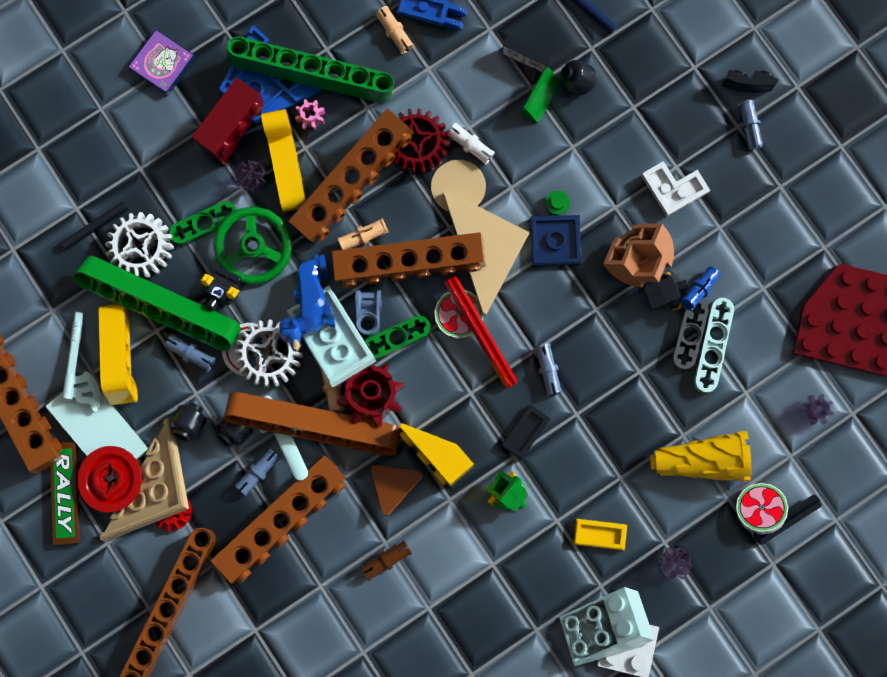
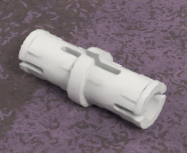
[448,123,495,165]

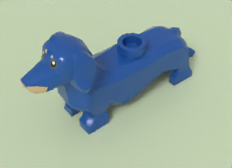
[279,254,336,352]

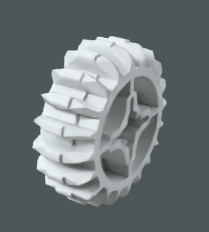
[105,212,174,278]
[234,320,303,388]

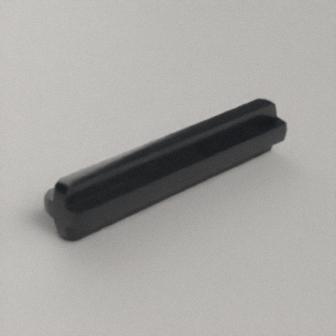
[754,494,822,545]

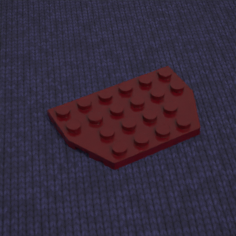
[792,263,887,377]

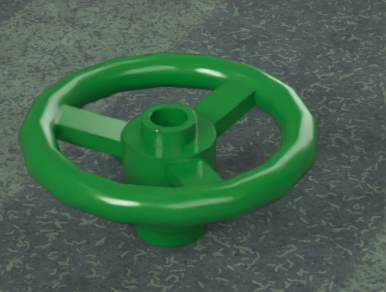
[213,206,293,285]

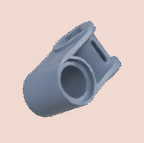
[355,290,382,338]

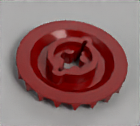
[78,446,143,513]

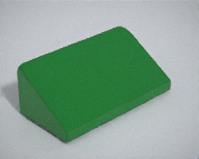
[522,67,560,123]

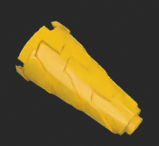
[650,431,752,482]

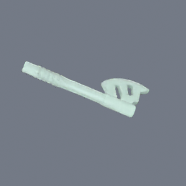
[62,312,101,412]

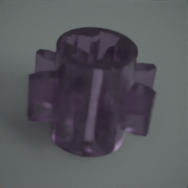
[235,160,266,191]
[801,394,834,425]
[659,547,693,579]

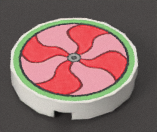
[434,290,484,339]
[736,483,788,534]

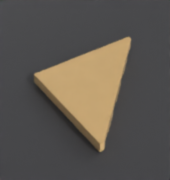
[443,190,530,316]
[100,418,189,541]

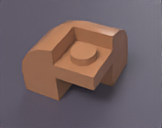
[603,224,674,288]

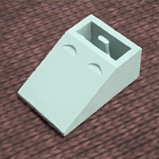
[559,587,654,666]

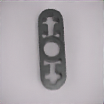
[672,300,709,371]

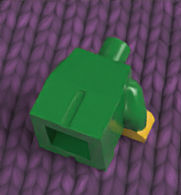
[486,470,528,512]

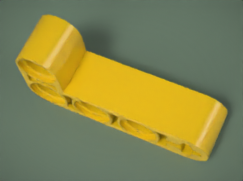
[261,109,306,213]
[99,304,138,406]

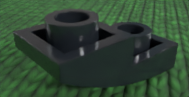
[721,69,779,93]

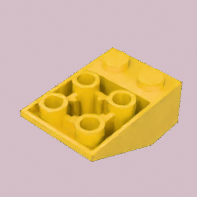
[399,423,474,487]

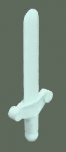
[259,395,308,480]

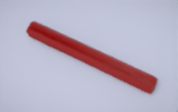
[445,276,517,388]

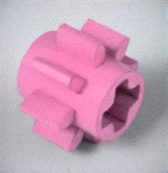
[295,99,325,131]

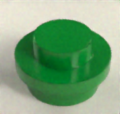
[545,190,570,215]

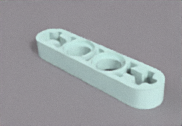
[694,298,734,393]

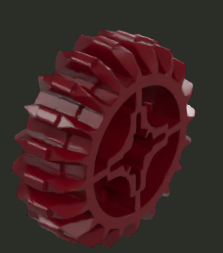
[383,108,449,175]

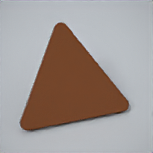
[371,465,423,516]

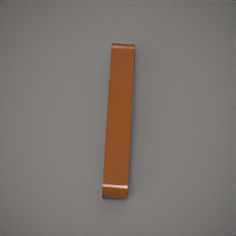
[224,392,400,456]
[120,528,216,677]

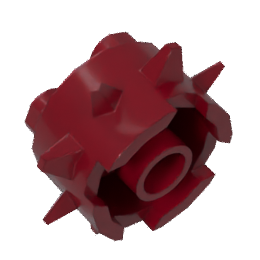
[336,364,404,427]

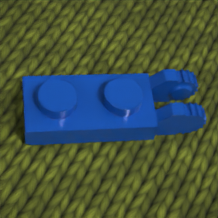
[397,0,468,31]

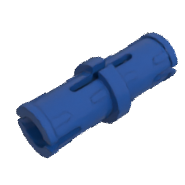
[680,266,721,311]

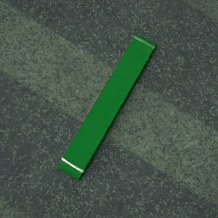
[227,37,394,103]
[73,256,241,351]

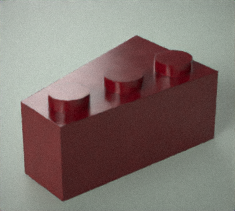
[192,78,264,166]

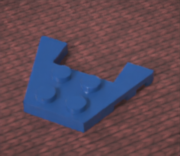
[219,25,322,125]

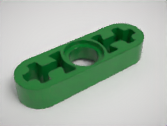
[169,201,237,246]
[364,316,431,360]

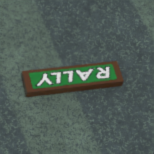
[50,442,81,545]

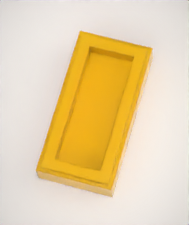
[573,519,627,550]

